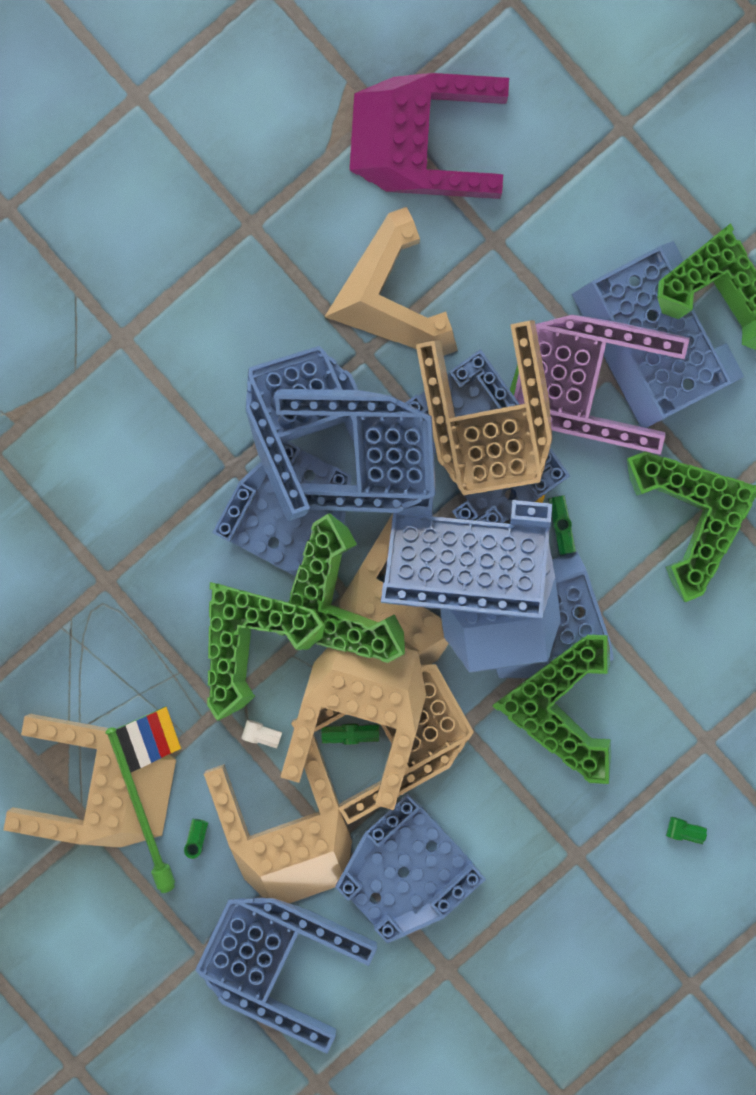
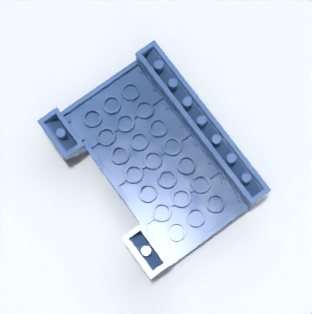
[381,496,552,619]

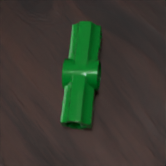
[548,495,576,555]
[321,723,380,745]

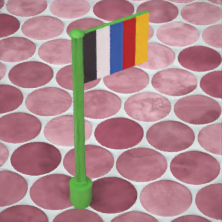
[105,706,181,893]

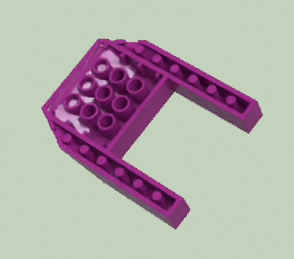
[349,73,509,199]

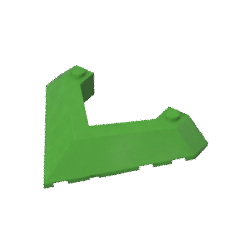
[657,223,756,350]
[627,451,756,602]
[277,513,405,663]
[207,582,325,721]
[492,635,611,784]

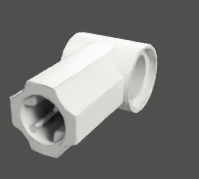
[241,720,282,749]

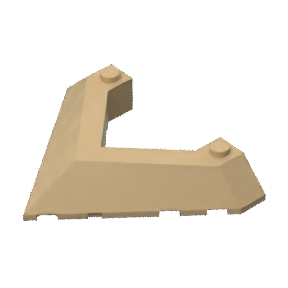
[324,207,458,356]

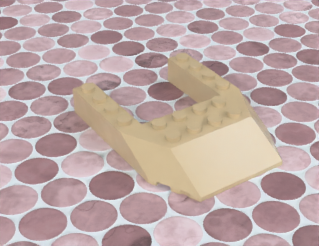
[416,320,552,495]
[339,513,449,665]
[281,648,426,810]
[291,664,474,824]
[3,714,176,847]
[204,733,352,904]

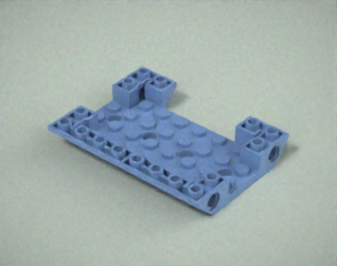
[571,241,744,428]
[405,349,570,523]

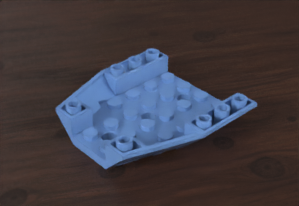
[212,441,352,576]
[496,551,614,678]
[335,794,486,944]

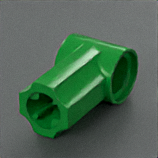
[666,817,707,845]
[184,818,209,859]

